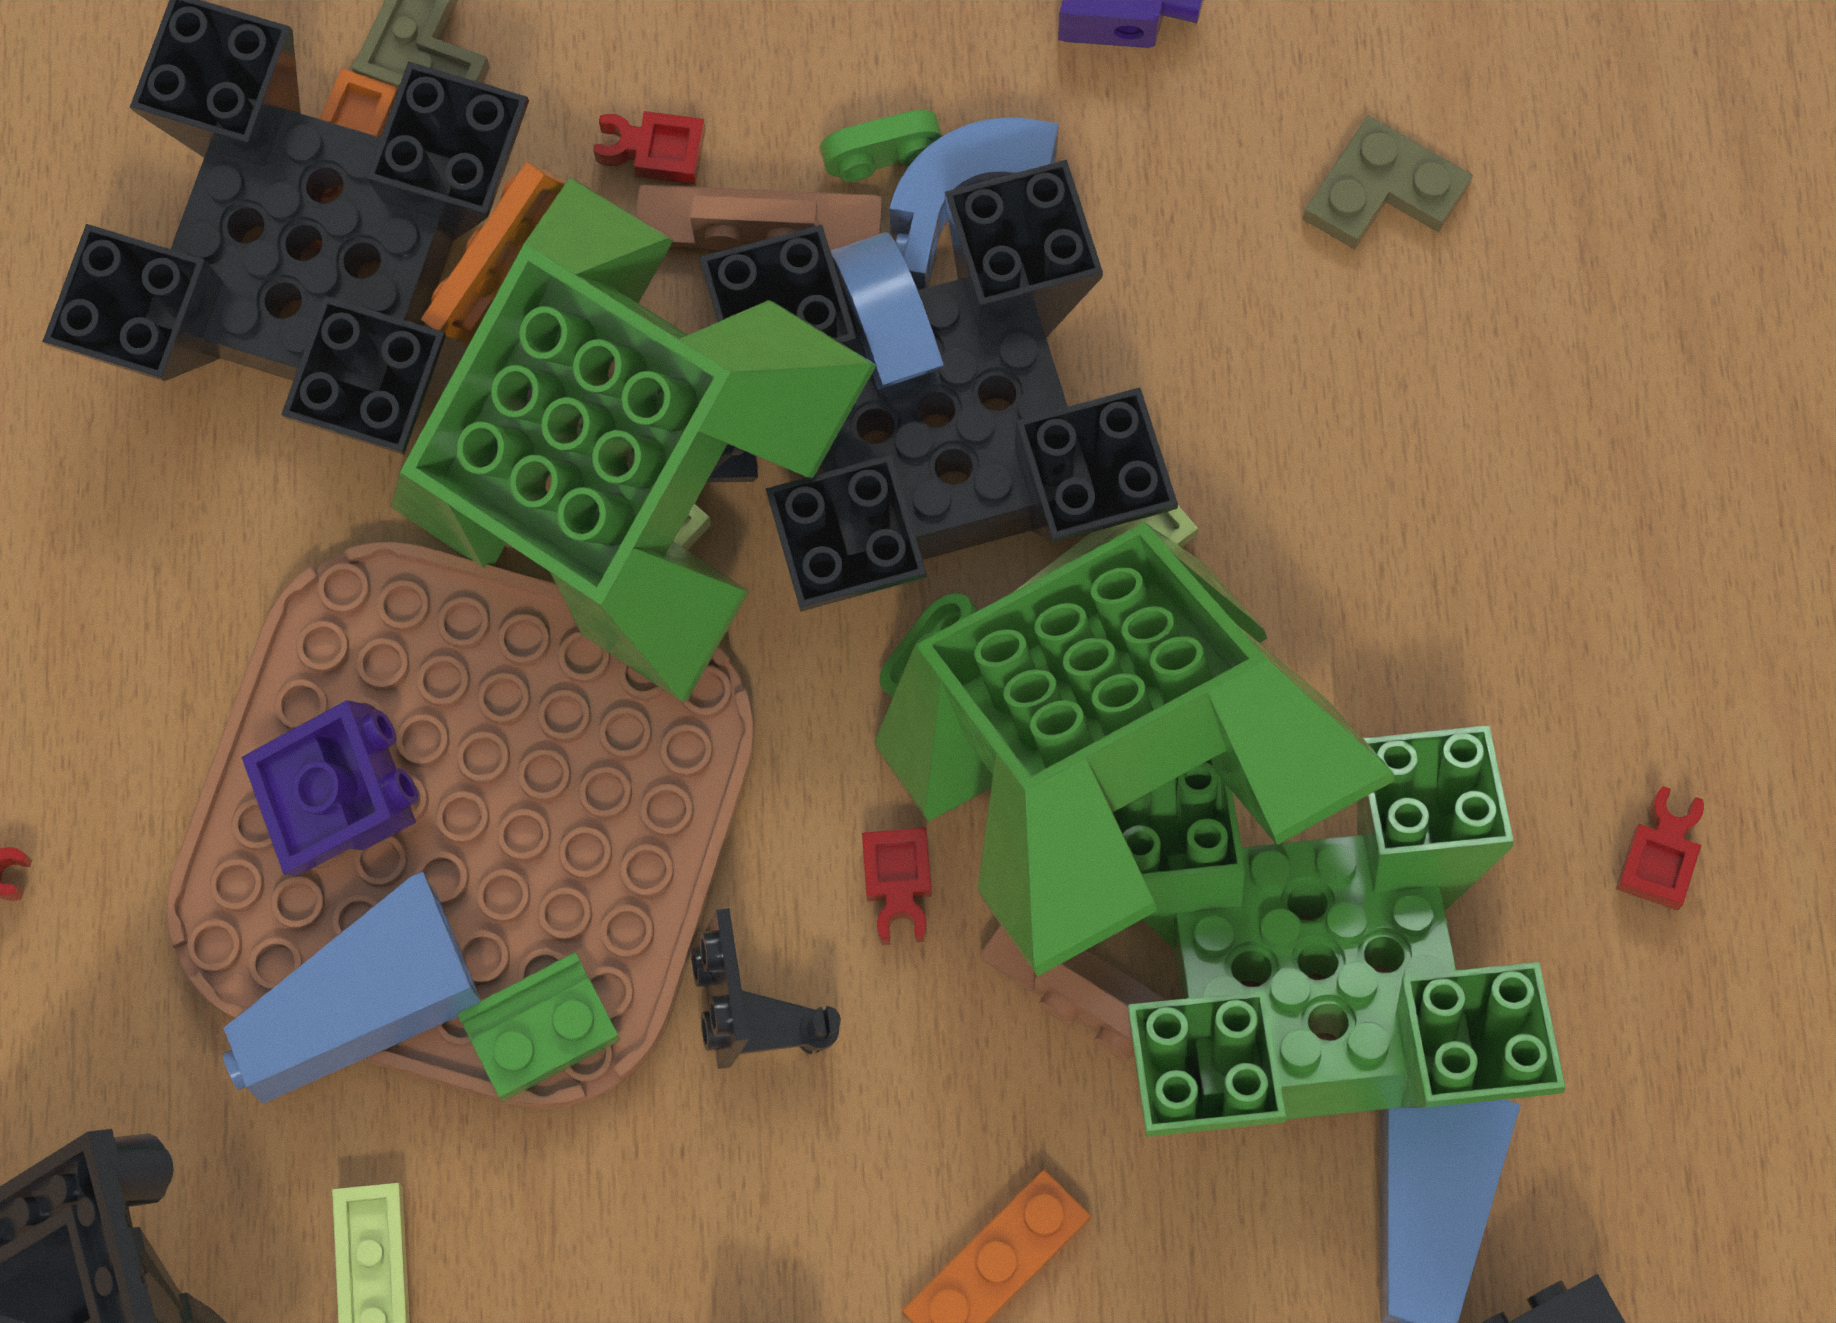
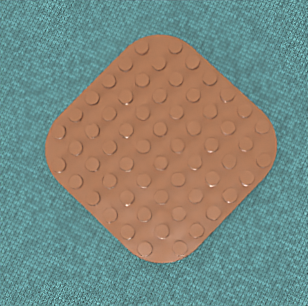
[167,542,755,1109]

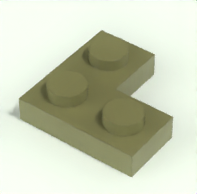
[352,0,490,88]
[1303,115,1473,249]

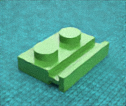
[457,952,620,1102]

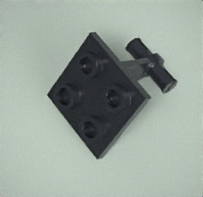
[691,908,841,1069]

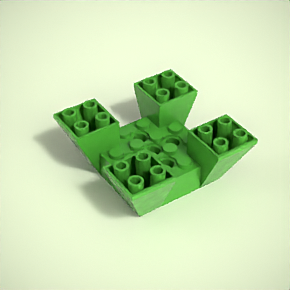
[391,178,877,702]
[874,522,1395,977]
[1113,725,1566,1137]

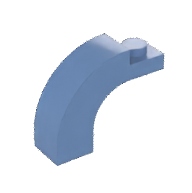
[889,118,1059,290]
[830,232,943,390]

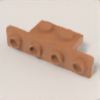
[636,184,882,251]
[982,924,1167,1061]

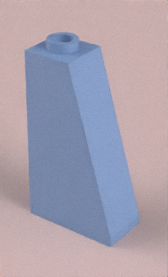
[223,871,481,1104]
[1381,1099,1521,1323]

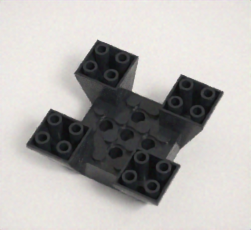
[42,0,529,455]
[699,160,1178,612]

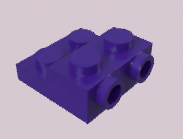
[241,700,418,876]

